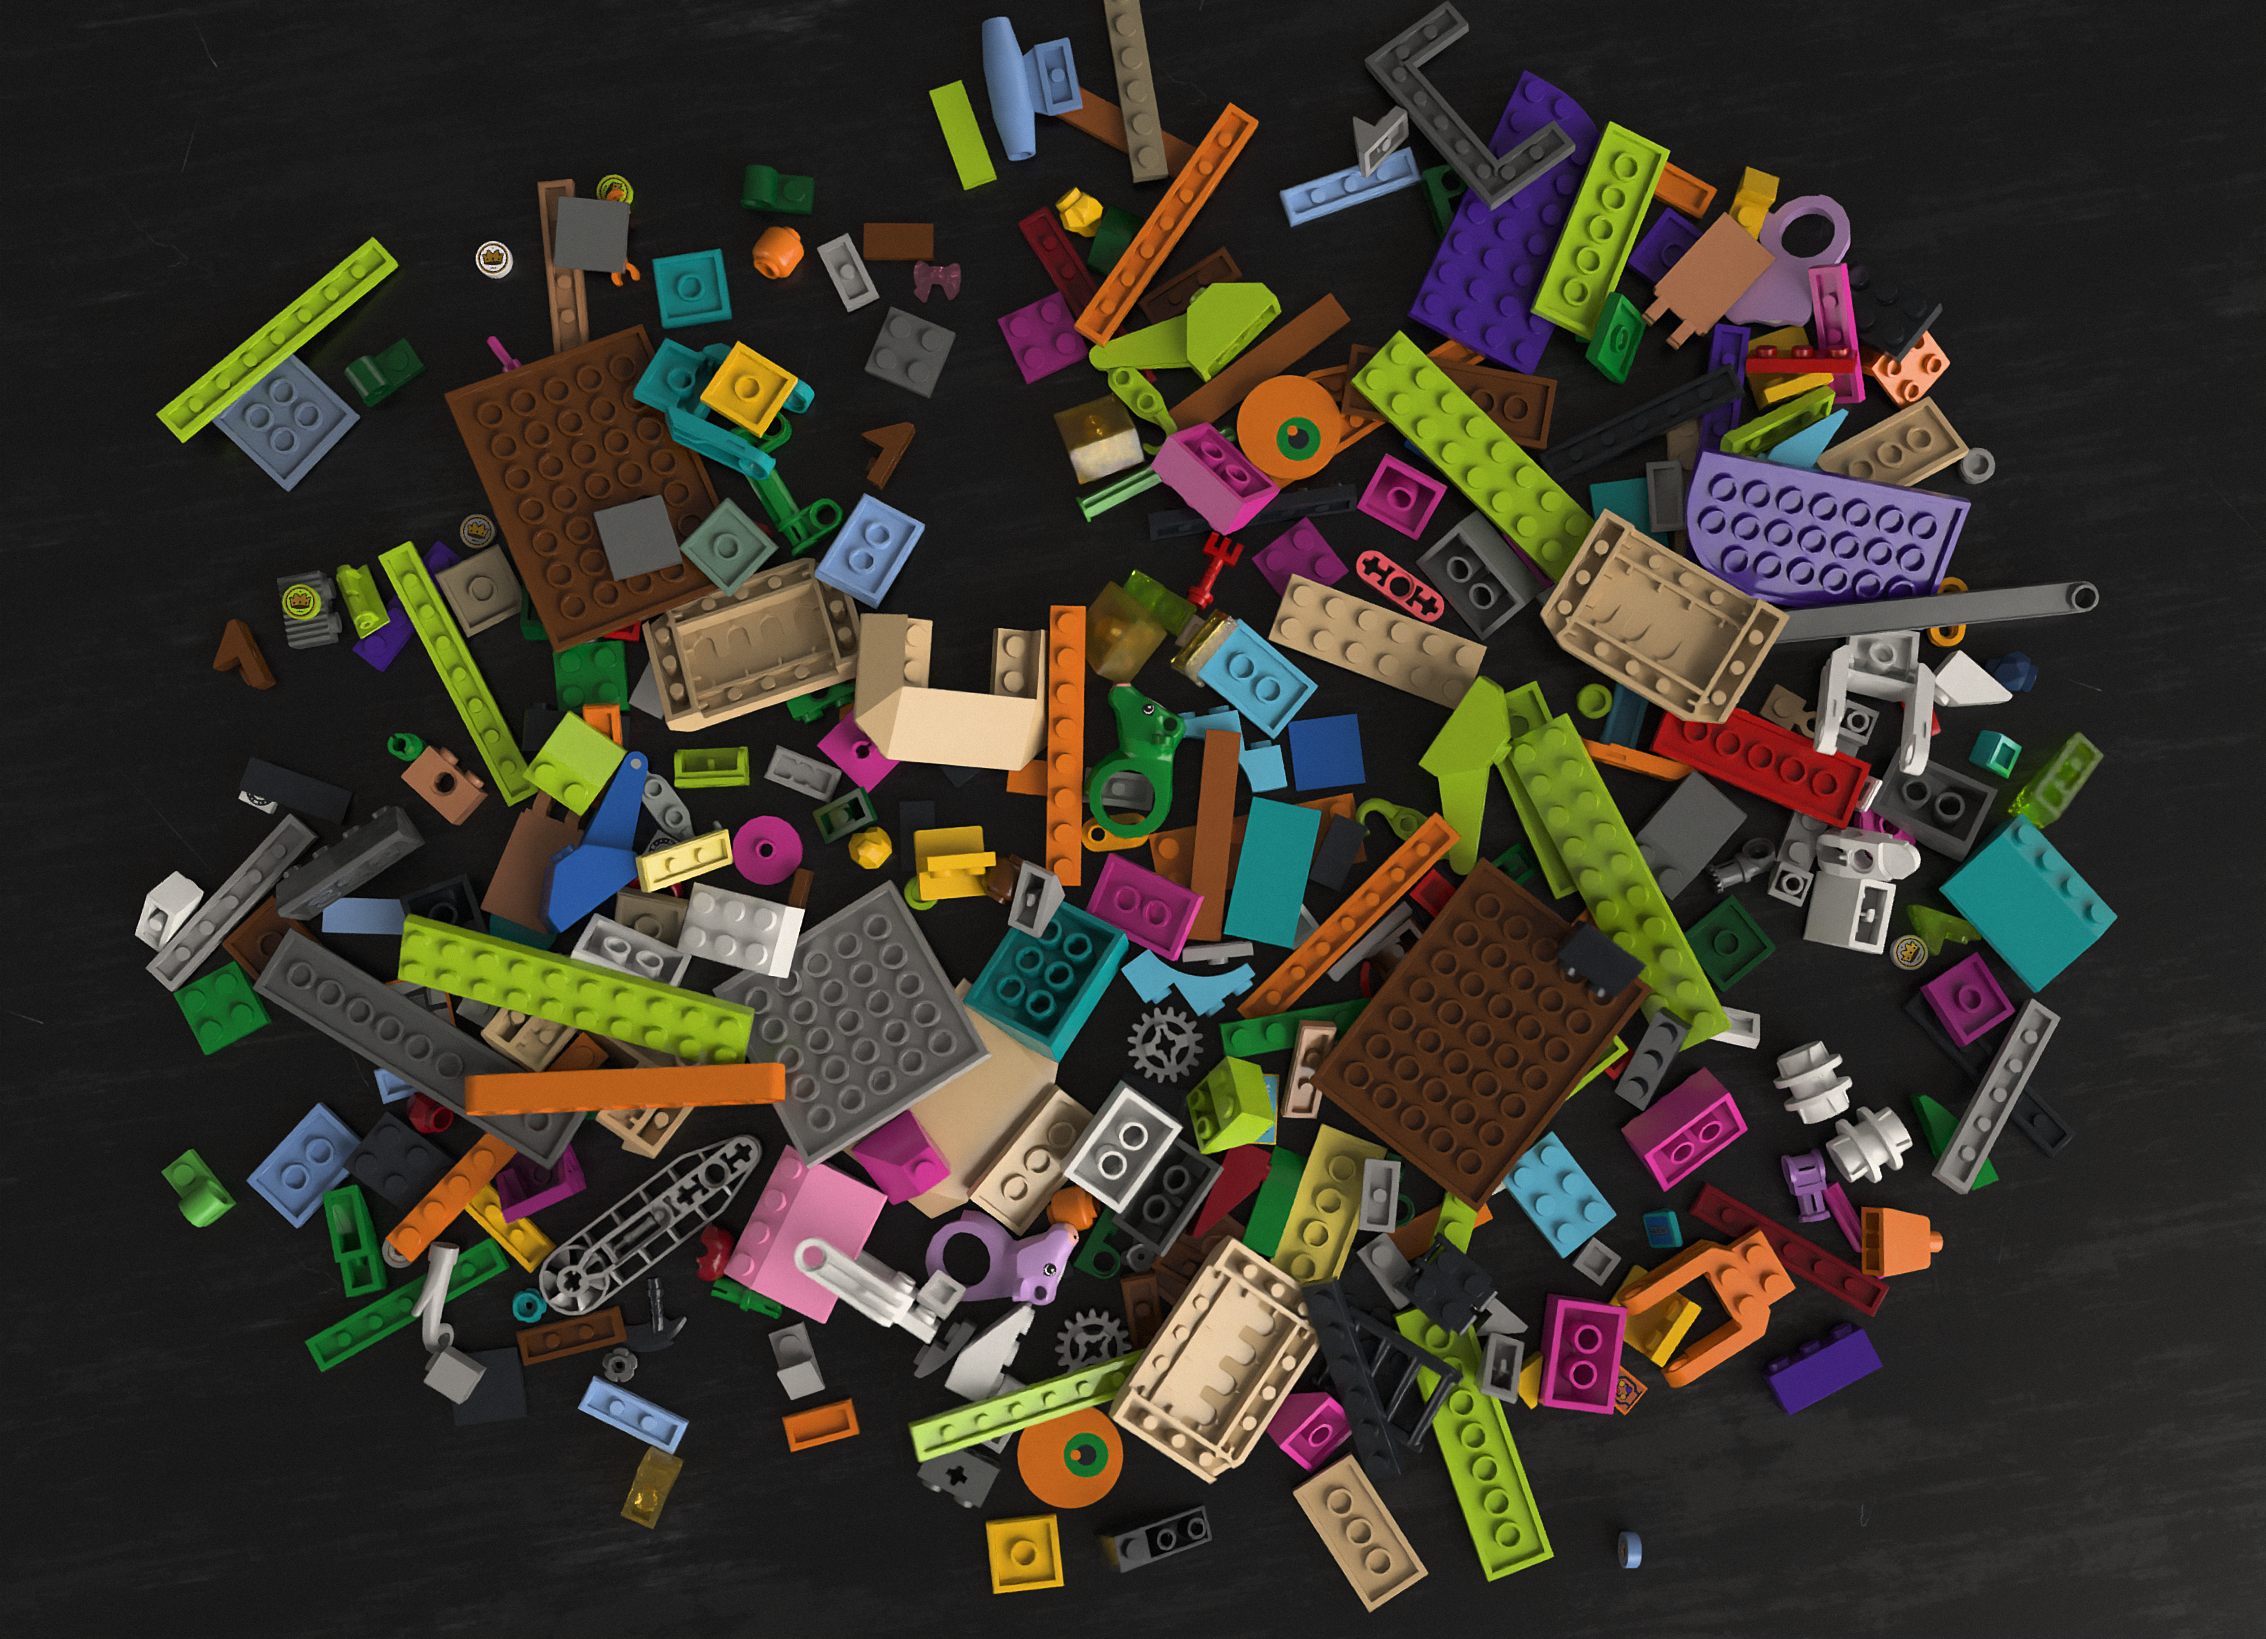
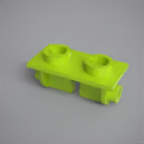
[336,564,391,639]

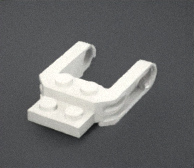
[1813,630,1936,776]
[794,1237,941,1344]

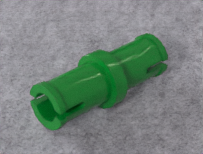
[388,733,428,761]
[711,1276,783,1319]

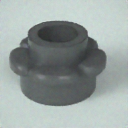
[602,1347,637,1382]

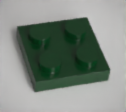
[1683,894,1777,993]

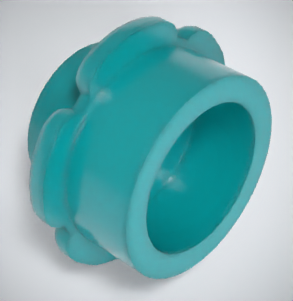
[512,1288,547,1323]

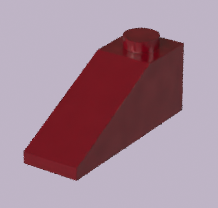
[1185,1144,1272,1238]

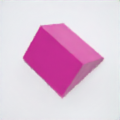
[1356,453,1447,541]

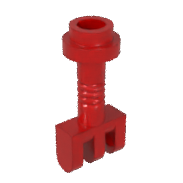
[1186,530,1244,609]

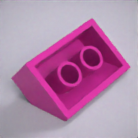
[1150,421,1281,536]
[1621,1067,1748,1192]
[1537,1293,1627,1414]

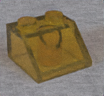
[1054,393,1145,484]
[1085,581,1168,683]

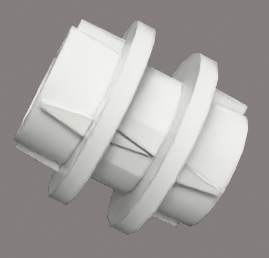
[1774,1041,1853,1124]
[1826,1106,1912,1183]

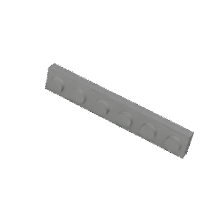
[146,813,319,991]
[1932,998,2060,1194]

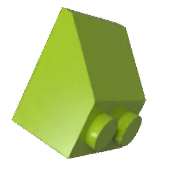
[522,710,628,816]

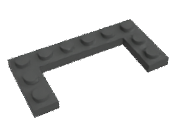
[1365,0,1575,211]

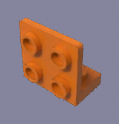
[1858,330,1950,411]

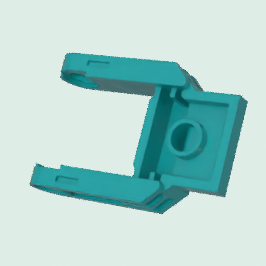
[633,338,814,480]

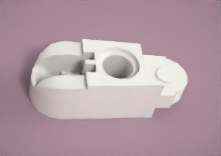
[1815,827,1921,882]

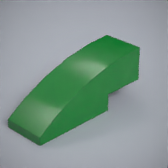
[1909,1093,1999,1190]
[1240,1146,1308,1258]
[322,1185,389,1297]

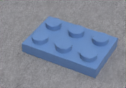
[246,1102,362,1228]

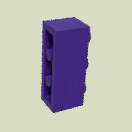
[1762,1323,1883,1416]

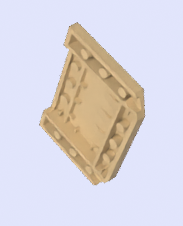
[1540,509,1790,724]
[642,558,860,732]
[842,977,1059,1219]
[1108,1235,1321,1483]

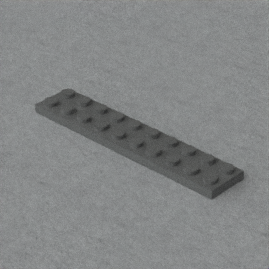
[252,928,588,1170]

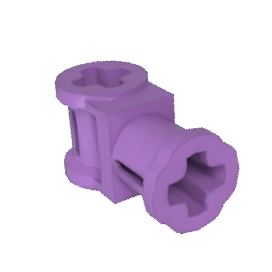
[1781,1148,1830,1223]

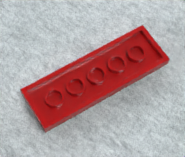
[1649,707,1871,830]

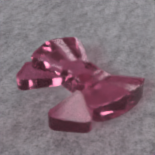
[914,261,962,303]

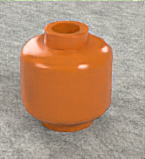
[752,226,804,279]
[1047,1185,1102,1232]

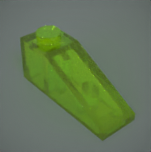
[2007,732,2104,831]

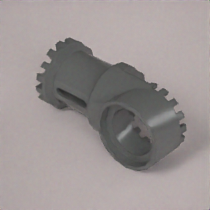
[1705,838,1776,894]

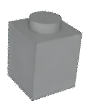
[423,1346,487,1404]

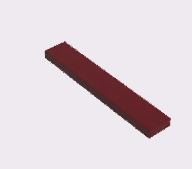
[1017,206,1157,384]
[1687,1182,1890,1317]

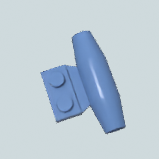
[982,17,1083,161]

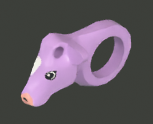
[1725,194,1850,327]
[925,1210,1079,1305]

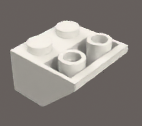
[1803,871,1896,954]

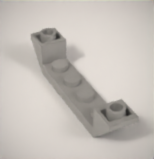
[1767,699,1880,907]

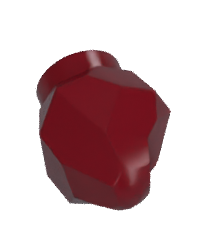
[406,1092,454,1133]

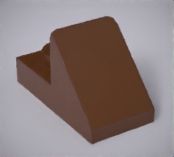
[860,422,916,491]
[213,619,276,690]
[1365,917,1424,981]

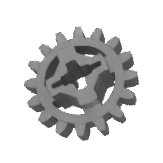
[1128,1007,1203,1083]
[1055,1308,1132,1373]

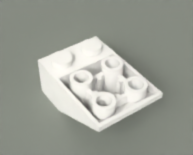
[944,1300,1035,1402]

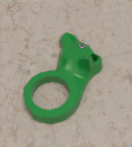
[1083,681,1187,839]

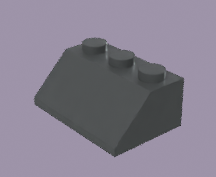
[1416,509,1545,641]
[1111,1136,1224,1257]

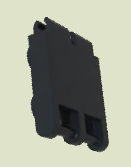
[1393,1232,1498,1337]

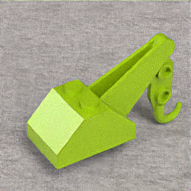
[1089,283,1282,455]
[1355,676,1512,875]

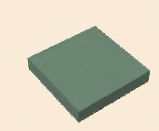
[679,498,779,597]

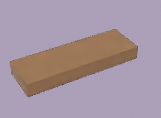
[1280,1020,1337,1119]

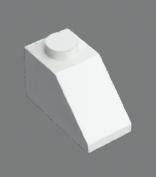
[1933,650,2013,707]
[135,871,203,953]

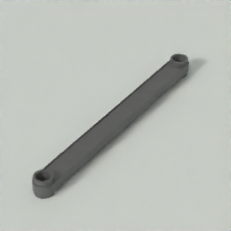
[1773,579,2099,644]

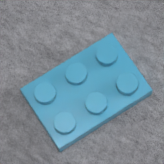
[1193,618,1318,739]
[1502,1131,1617,1259]

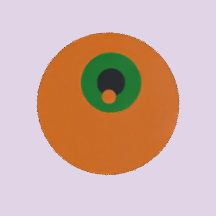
[1237,375,1342,480]
[1017,1406,1123,1509]

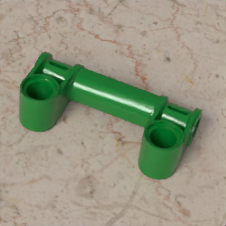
[729,412,845,557]

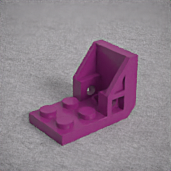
[484,1130,587,1224]

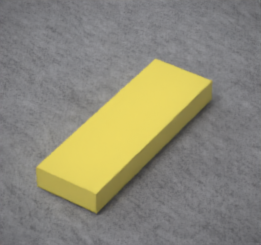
[635,829,734,892]

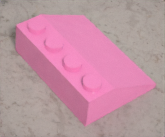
[723,1145,888,1323]

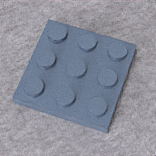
[211,354,361,492]

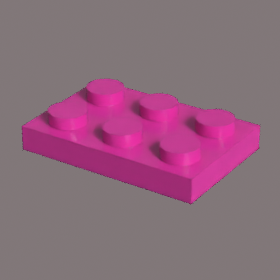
[1085,853,1204,961]

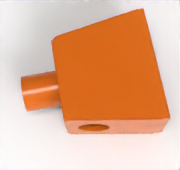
[1861,1207,1943,1276]

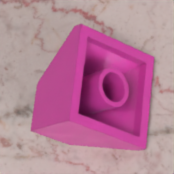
[851,1108,951,1205]
[1265,1392,1352,1474]

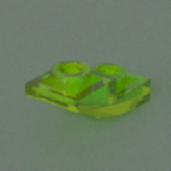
[1117,569,1198,637]

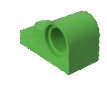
[162,1149,236,1227]

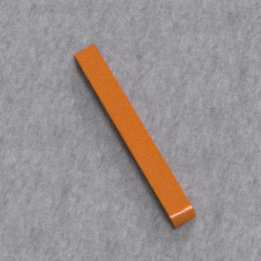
[465,1063,786,1116]

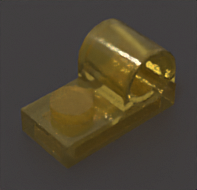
[621,1446,684,1529]

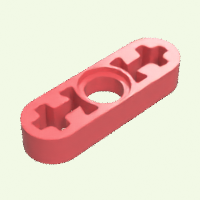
[1355,550,1444,623]

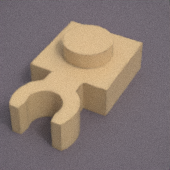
[1757,684,1817,739]

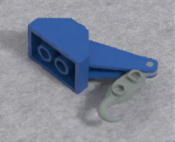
[537,752,722,934]

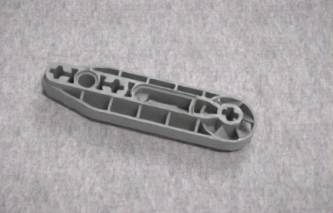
[539,1133,763,1315]

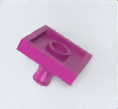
[817,708,900,794]

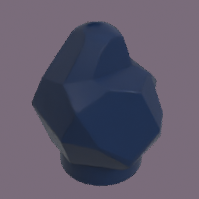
[1984,651,2039,693]

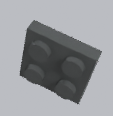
[864,306,956,398]

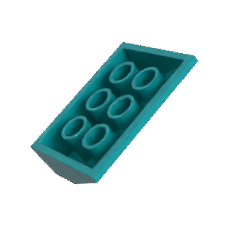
[1939,813,2117,993]
[962,900,1132,1064]

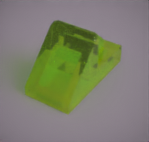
[1906,904,1982,956]

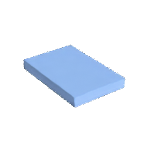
[814,493,925,609]

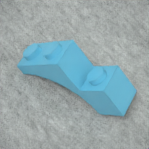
[1178,705,1287,794]
[1121,949,1256,1017]

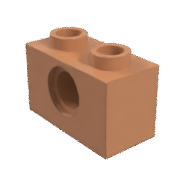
[401,746,489,825]

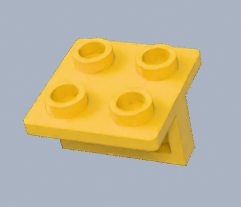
[913,826,996,901]

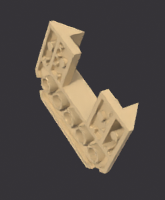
[853,614,1049,771]
[481,952,710,1159]

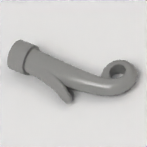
[411,1242,459,1354]

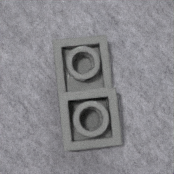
[913,1317,977,1378]

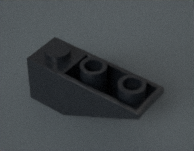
[1095,1505,1212,1573]

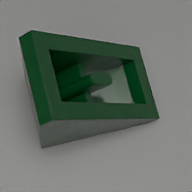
[1086,205,1144,278]
[1489,841,1540,886]

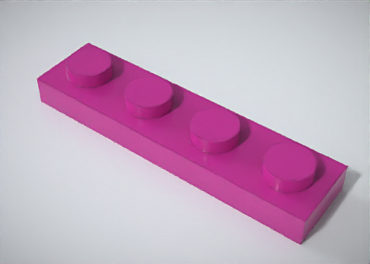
[1808,263,1866,404]

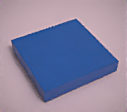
[1287,714,1366,792]

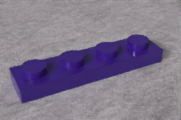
[352,540,464,672]

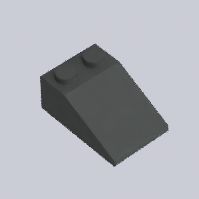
[1869,746,1998,863]
[1631,769,1748,900]

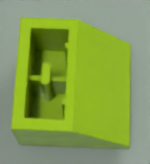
[1186,1056,1276,1154]

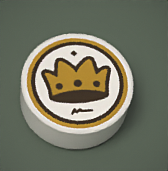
[476,241,513,278]

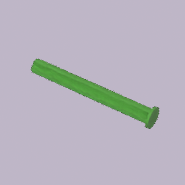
[1076,425,1238,522]

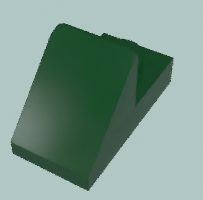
[812,786,878,844]

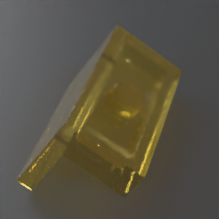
[1171,609,1239,687]

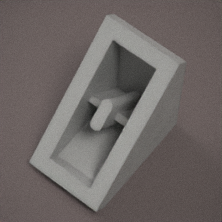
[1008,860,1065,938]
[1473,1332,1524,1403]

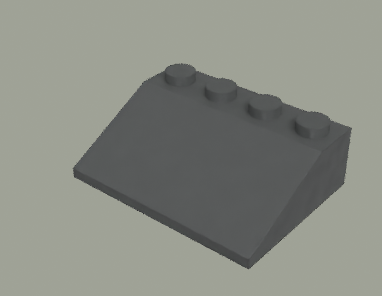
[276,805,426,921]

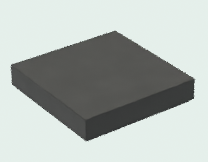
[554,196,630,274]
[593,495,683,582]

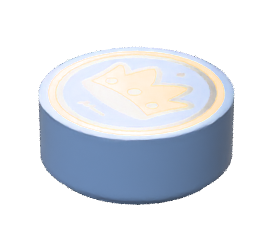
[1618,1532,1642,1568]

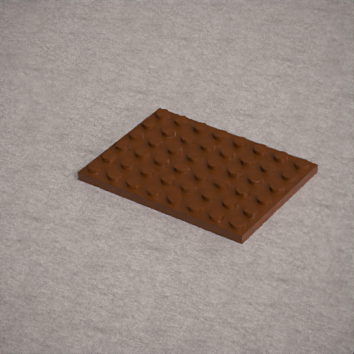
[444,324,721,654]
[1308,857,1653,1213]

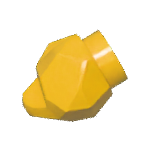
[1055,187,1103,237]
[848,827,892,869]

